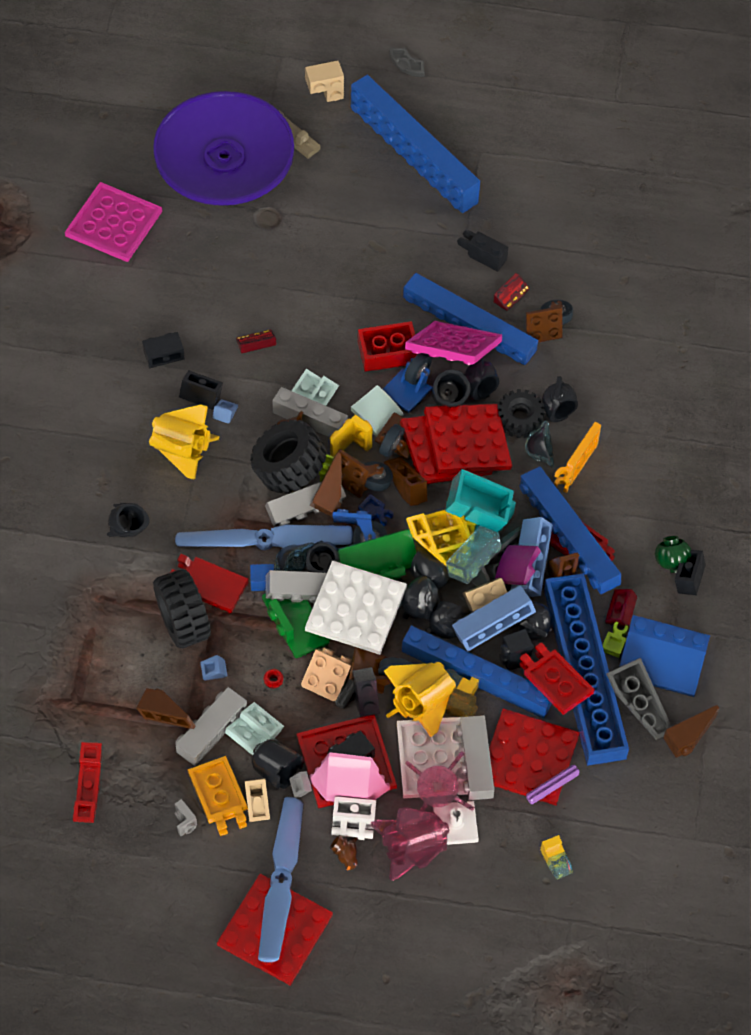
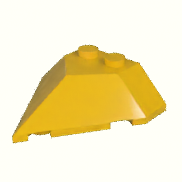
[406,510,477,583]

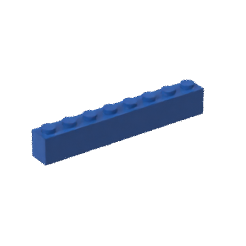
[403,273,538,365]
[519,466,621,594]
[402,625,552,719]

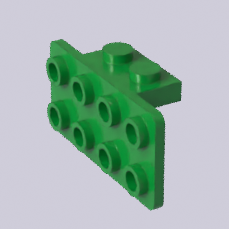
[338,529,416,580]
[262,593,330,658]

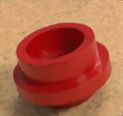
[264,669,284,689]

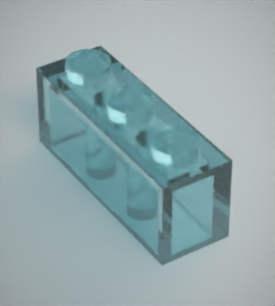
[446,526,502,584]

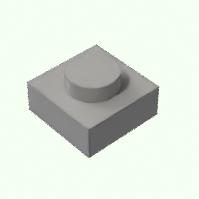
[289,771,312,798]

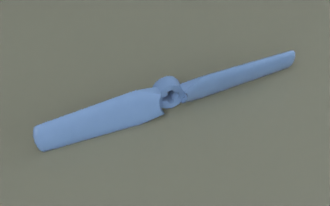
[175,525,353,550]
[258,797,303,962]

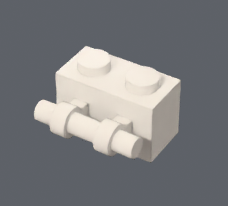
[331,797,376,840]

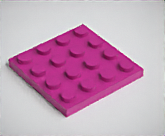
[65,182,162,262]
[405,321,502,365]

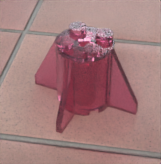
[405,751,475,821]
[370,807,450,881]

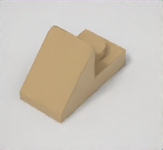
[245,778,270,822]

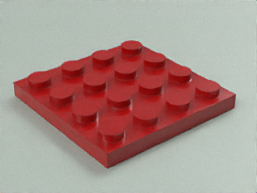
[424,404,512,473]
[400,416,493,484]
[489,708,580,806]
[296,715,397,809]
[217,874,333,986]

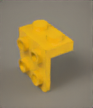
[330,414,373,457]

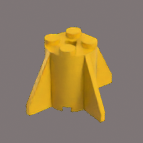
[149,404,219,480]
[384,662,456,737]

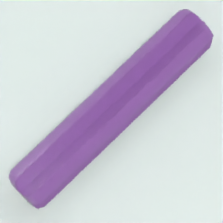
[526,765,579,804]

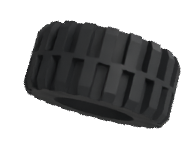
[250,420,326,493]
[153,569,211,649]

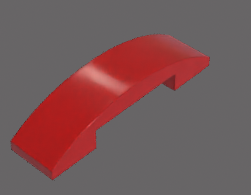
[73,742,102,823]

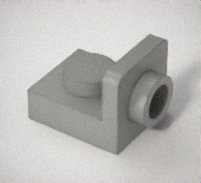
[175,799,197,836]

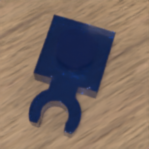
[358,494,394,526]

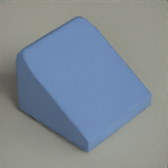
[213,399,238,423]
[201,655,227,680]

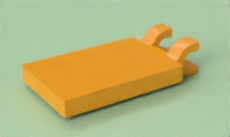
[554,422,601,493]
[188,756,248,836]

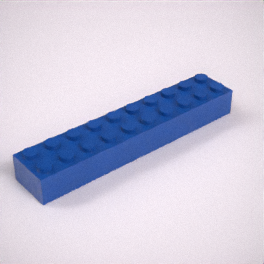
[351,74,480,214]
[544,573,629,766]

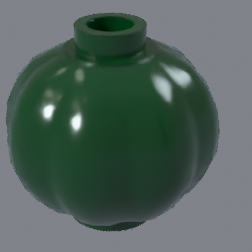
[655,536,692,573]

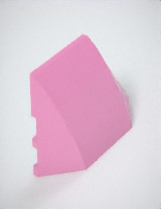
[309,752,390,802]

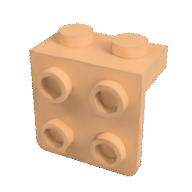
[301,647,352,701]

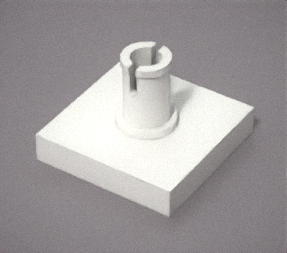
[433,801,479,845]

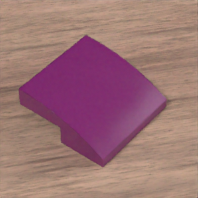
[495,545,541,585]

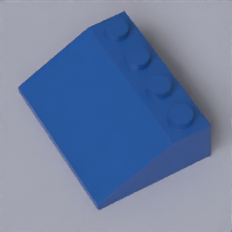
[620,615,710,697]

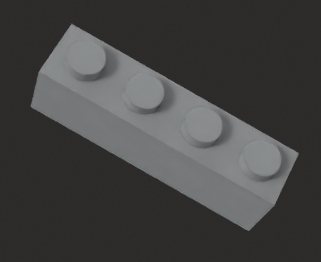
[273,387,348,437]
[265,482,346,527]
[266,570,327,603]
[176,687,247,766]
[456,715,494,800]

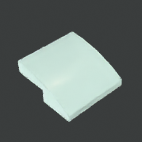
[292,369,339,406]
[351,385,403,437]
[225,702,284,755]

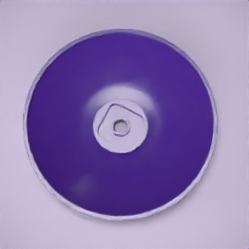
[153,91,294,205]

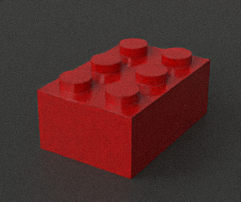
[358,321,418,372]

